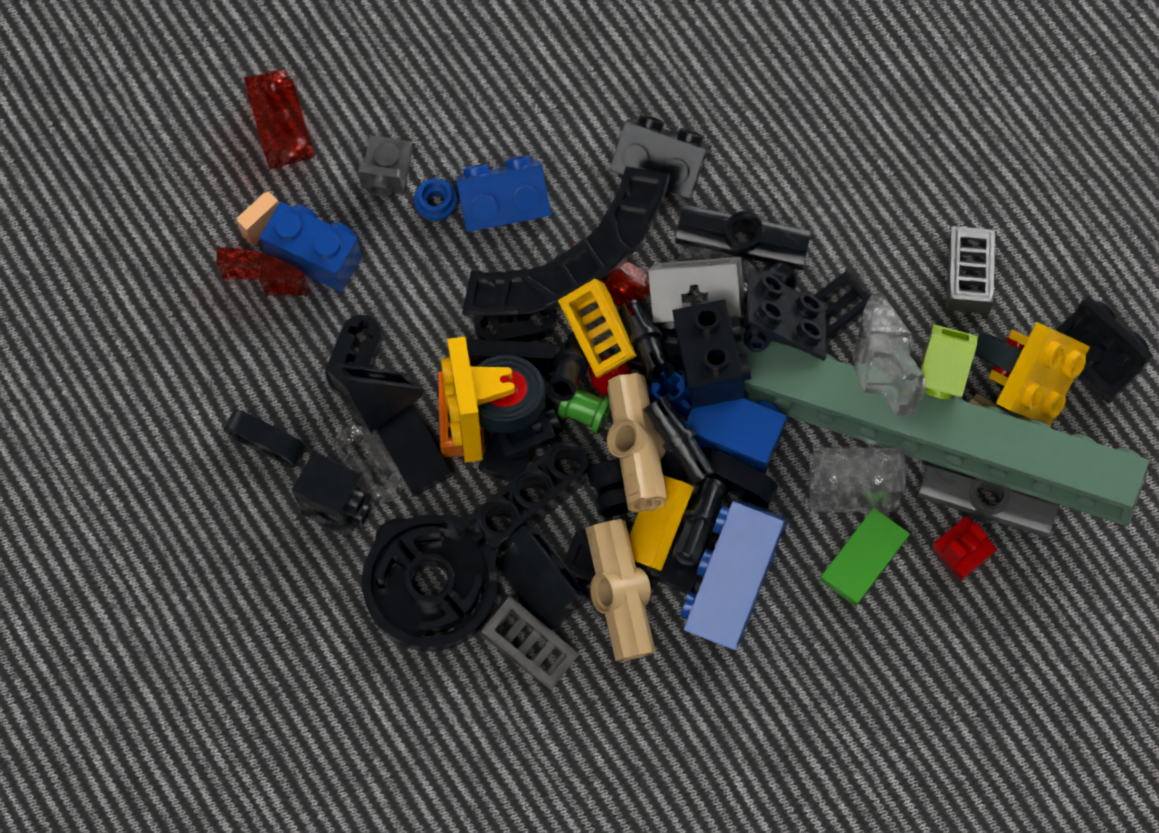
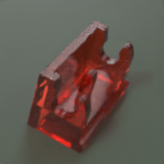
[243,70,315,170]

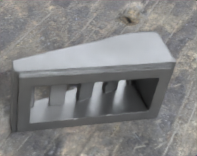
[946,226,995,314]
[477,596,579,690]

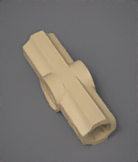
[607,373,667,513]
[585,519,656,662]

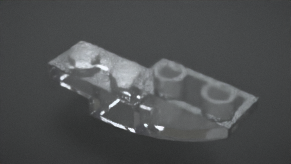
[853,293,926,416]

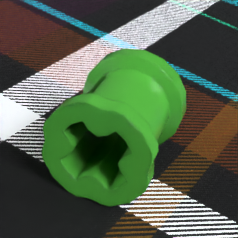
[557,383,611,435]

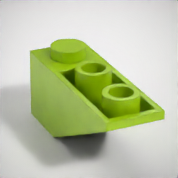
[917,324,978,400]

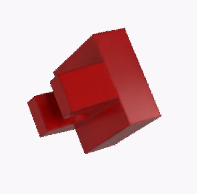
[932,516,997,582]

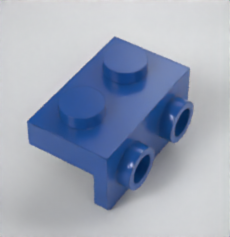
[455,155,551,232]

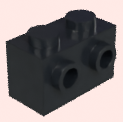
[672,299,751,409]

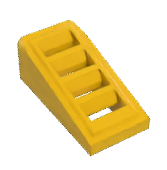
[558,279,636,378]

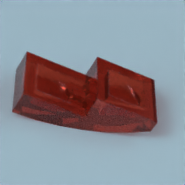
[216,247,308,296]

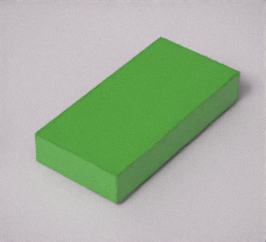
[820,507,910,607]

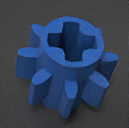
[648,371,691,417]

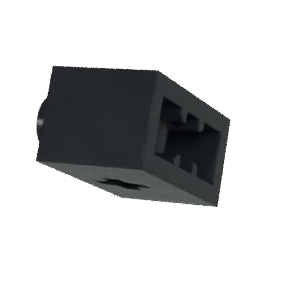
[292,451,372,538]

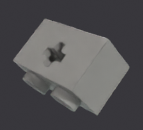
[648,257,746,328]

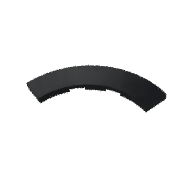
[462,166,670,319]

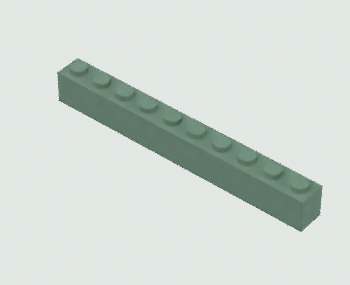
[735,326,1150,527]

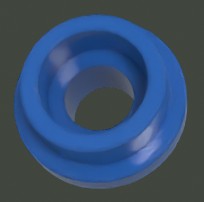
[414,178,457,221]

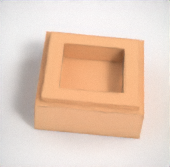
[236,191,279,246]

